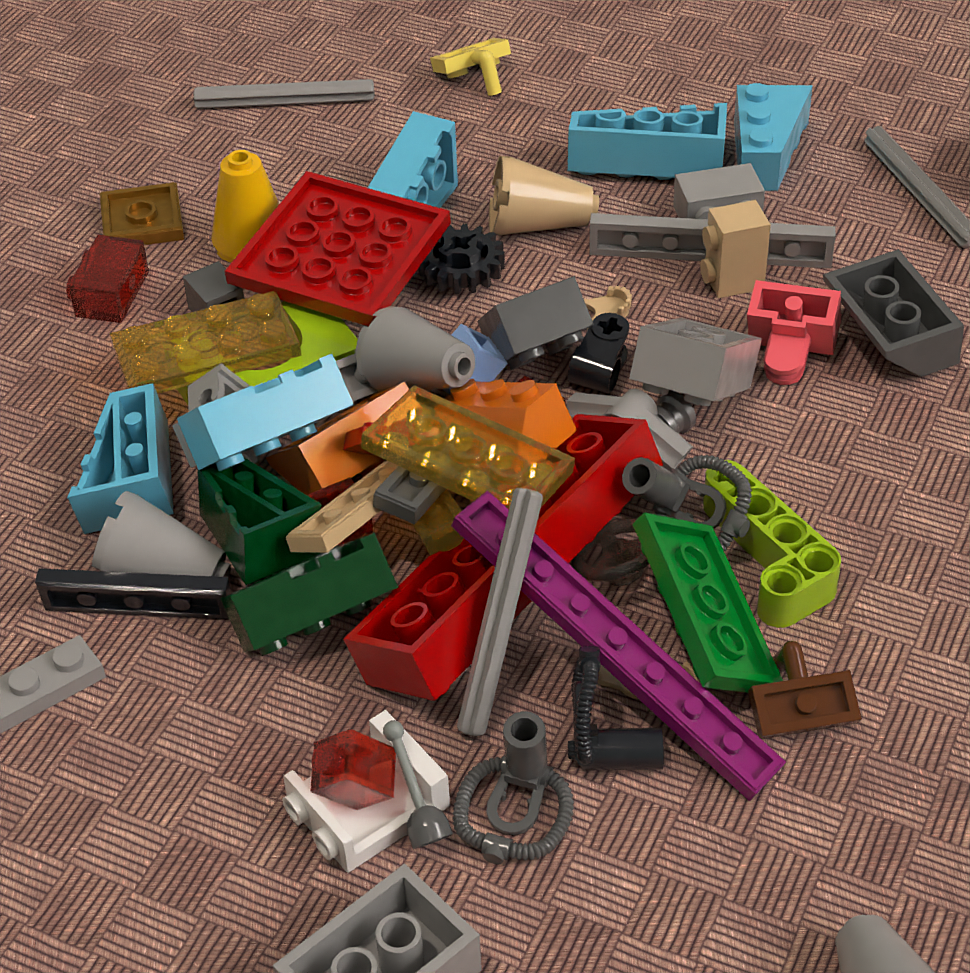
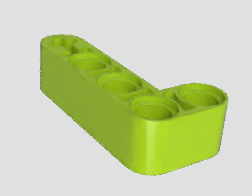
[703,460,841,628]

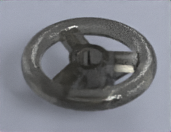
[571,519,649,586]

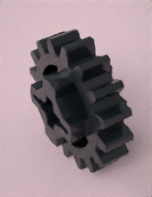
[418,224,505,294]

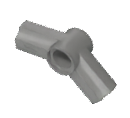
[567,389,693,471]

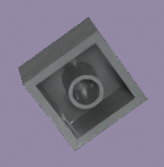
[477,276,594,370]

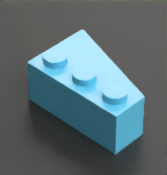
[734,83,813,191]

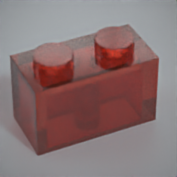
[66,235,149,323]

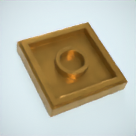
[100,182,184,251]

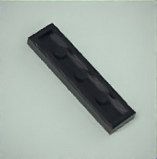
[35,568,232,620]

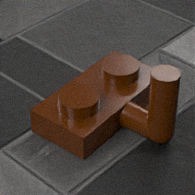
[748,641,862,739]

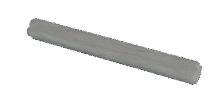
[193,79,375,109]
[864,126,970,248]
[457,488,543,736]

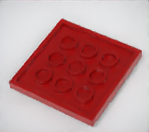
[225,171,451,327]

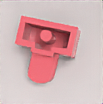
[747,280,841,385]

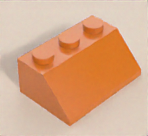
[434,379,577,481]
[266,382,425,500]

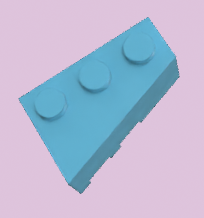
[176,354,354,471]
[67,383,174,534]

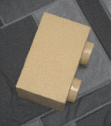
[700,200,771,298]

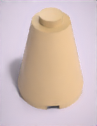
[489,156,599,235]

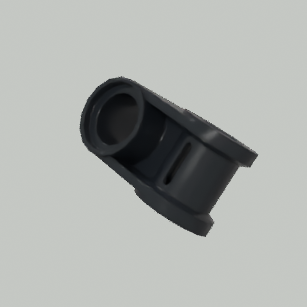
[568,313,629,394]

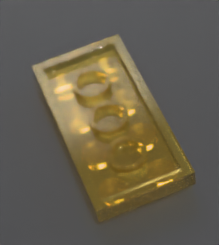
[110,291,301,394]
[361,385,575,509]

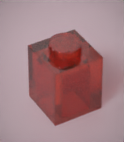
[310,729,396,810]

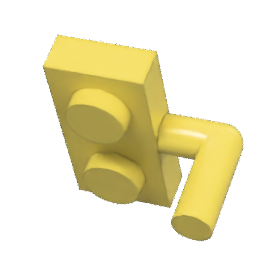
[430,38,511,96]

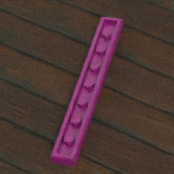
[451,491,786,801]

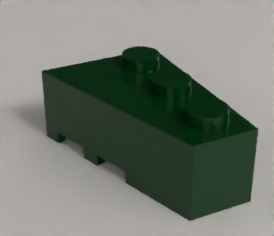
[197,457,321,585]
[221,533,398,656]

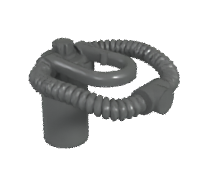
[622,455,752,551]
[452,711,574,864]

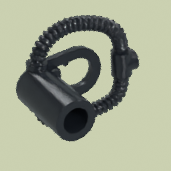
[567,646,664,771]

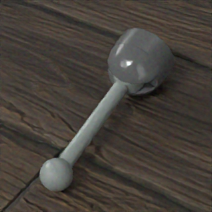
[383,720,453,849]

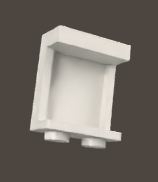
[282,710,450,873]

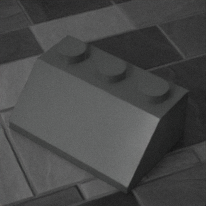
[823,249,964,377]

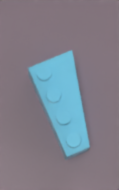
[567,103,727,180]
[368,111,458,208]

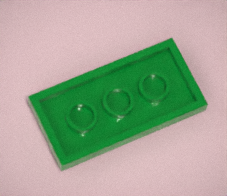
[633,512,783,693]

